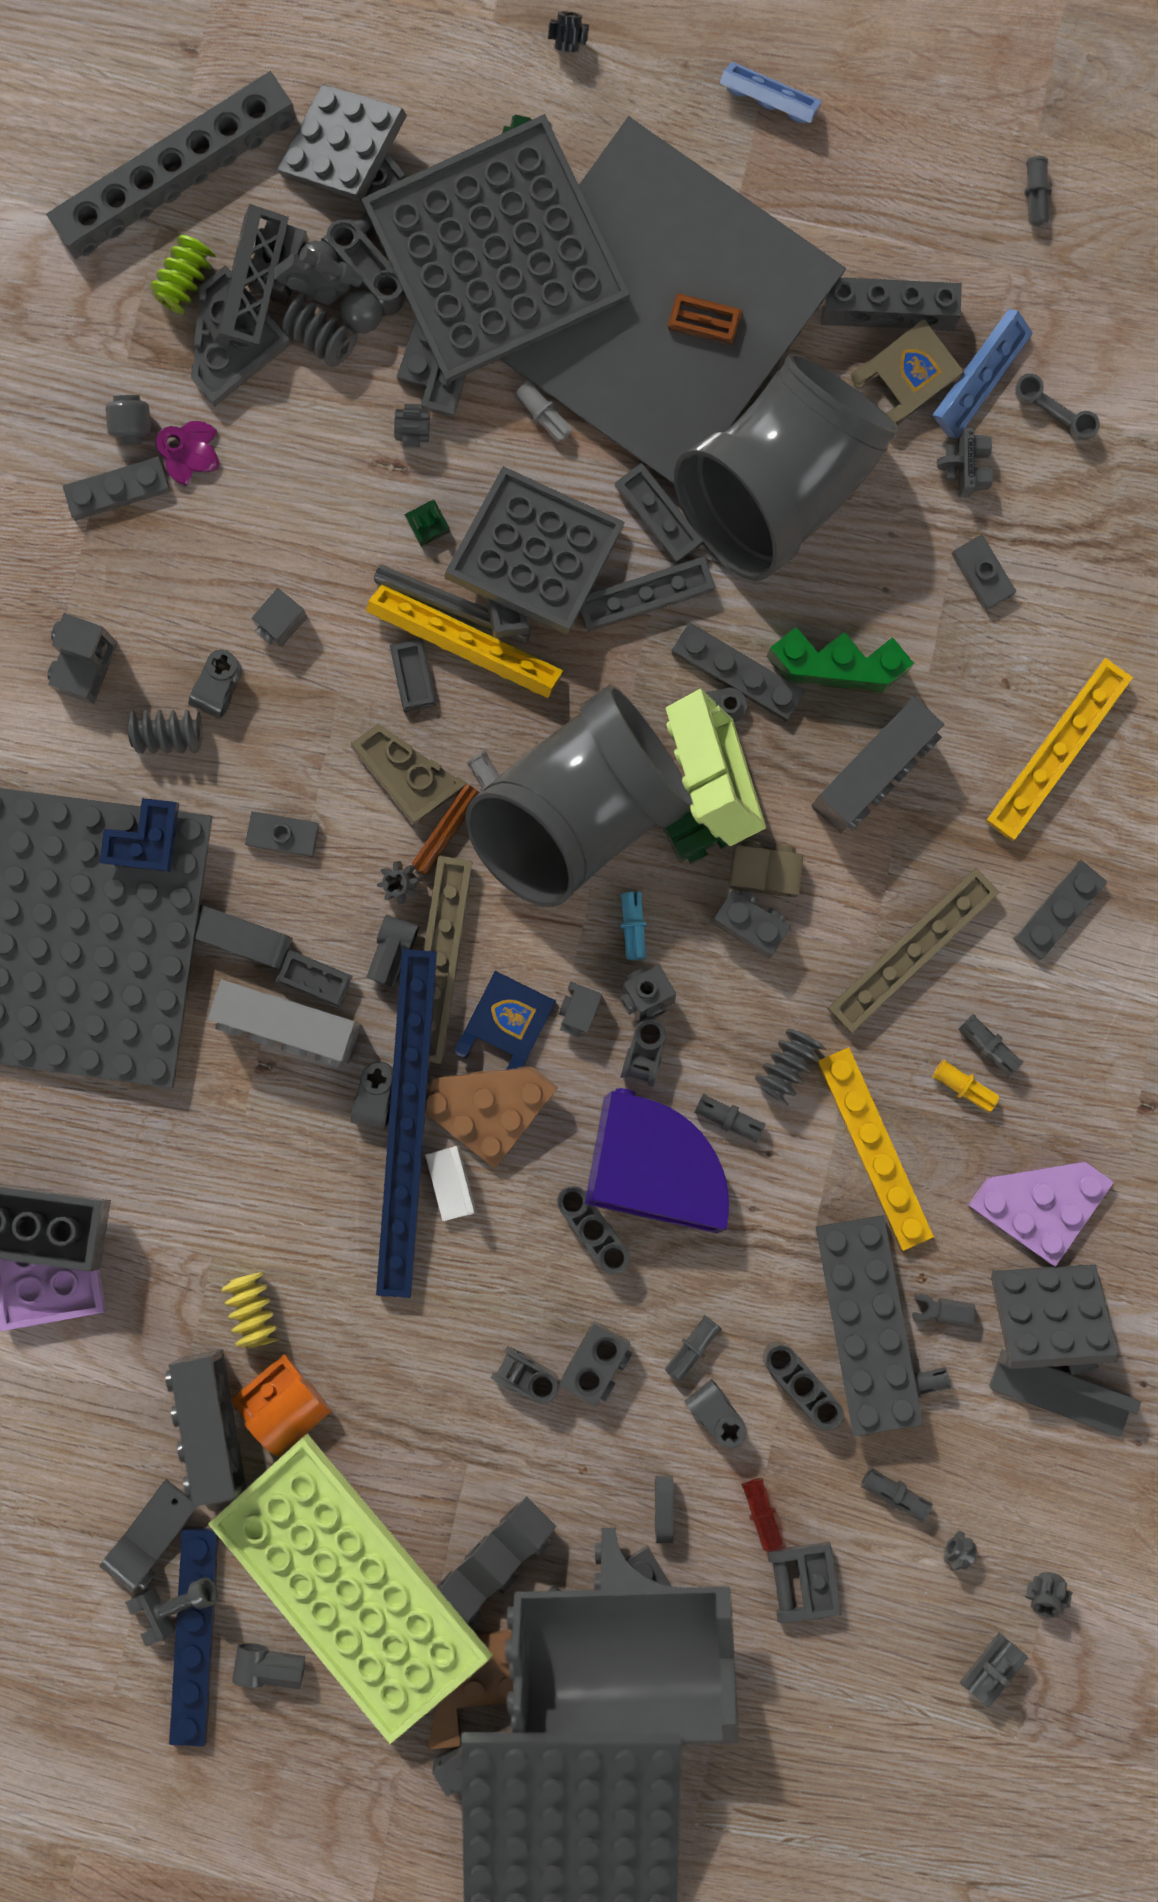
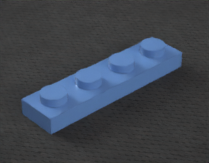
[932,309,1033,439]

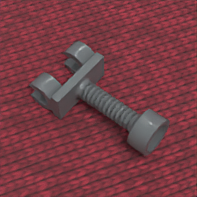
[125,1577,218,1647]

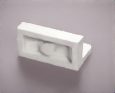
[425,1146,477,1221]

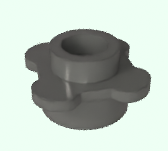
[944,1531,977,1571]

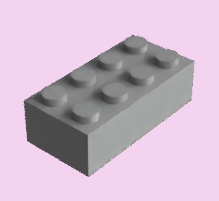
[208,979,361,1068]

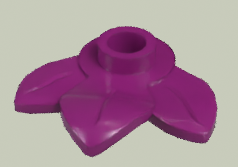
[156,421,220,486]

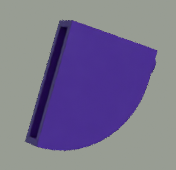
[585,1088,729,1234]

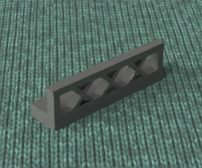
[215,204,289,348]

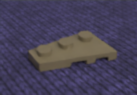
[351,724,467,826]

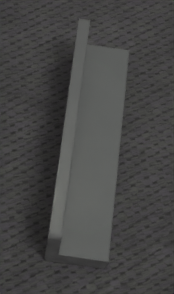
[989,1349,1142,1436]

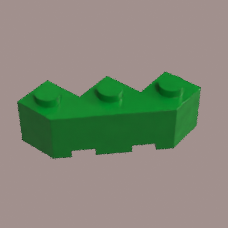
[766,626,914,693]

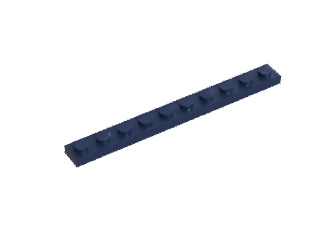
[376,949,437,1298]

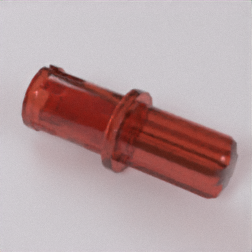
[741,1478,782,1551]

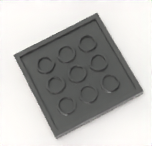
[445,466,625,635]

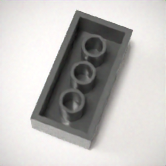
[812,696,945,833]
[0,1185,111,1272]
[165,1349,246,1507]

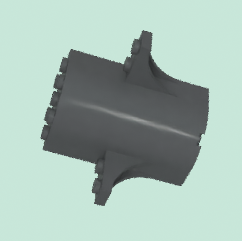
[505,1528,738,1746]

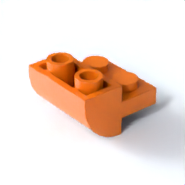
[231,1354,332,1457]

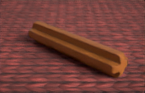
[412,784,480,875]

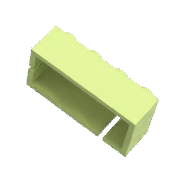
[666,688,766,846]

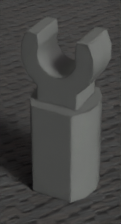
[912,1293,976,1328]

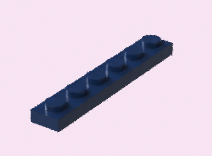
[169,1527,219,1747]

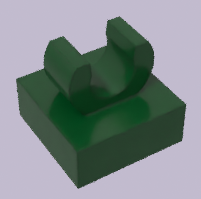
[404,499,450,547]

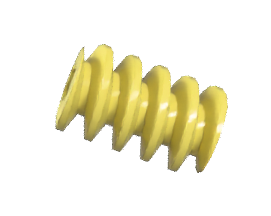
[221,1272,279,1349]

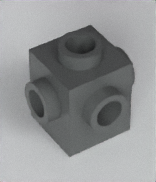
[620,964,676,1021]

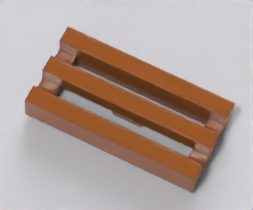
[667,293,743,346]

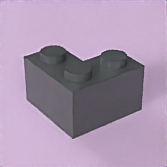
[47,613,118,704]

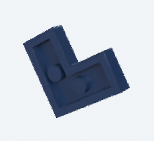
[100,798,179,872]

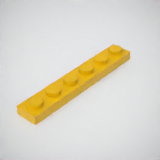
[366,584,563,698]
[985,658,1133,841]
[817,1047,934,1251]

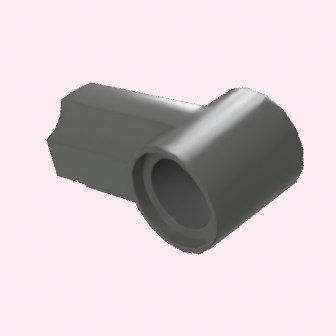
[366,915,419,988]
[232,1643,306,1689]

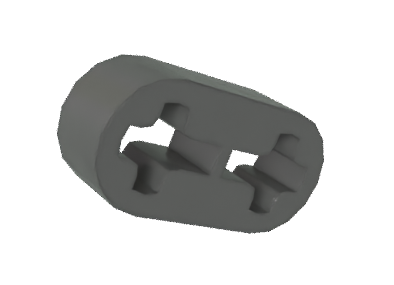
[655,1476,674,1543]

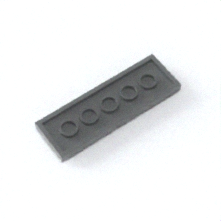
[815,1215,923,1436]

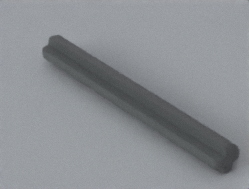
[373,565,532,644]

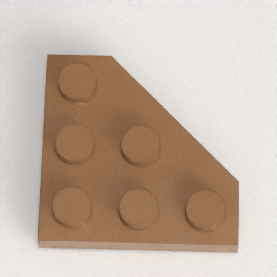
[425,1066,559,1168]

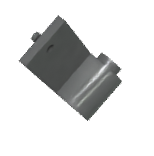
[99,1479,198,1592]

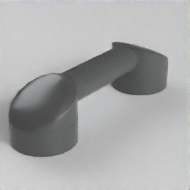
[1015,373,1100,441]

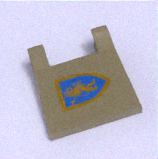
[851,319,964,426]

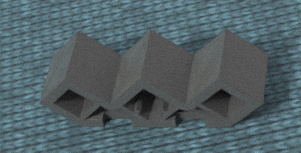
[436,1496,556,1627]

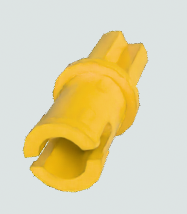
[932,1059,999,1112]

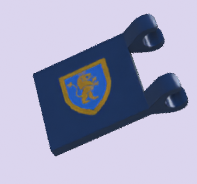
[455,971,556,1070]

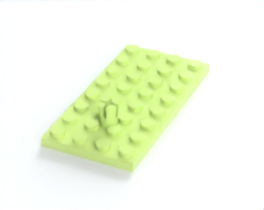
[208,1434,493,1744]

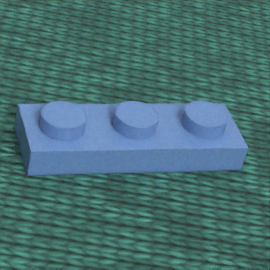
[720,62,822,123]

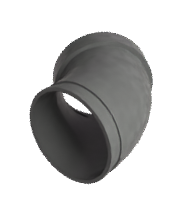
[674,353,900,581]
[466,684,693,907]

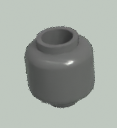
[106,395,151,445]

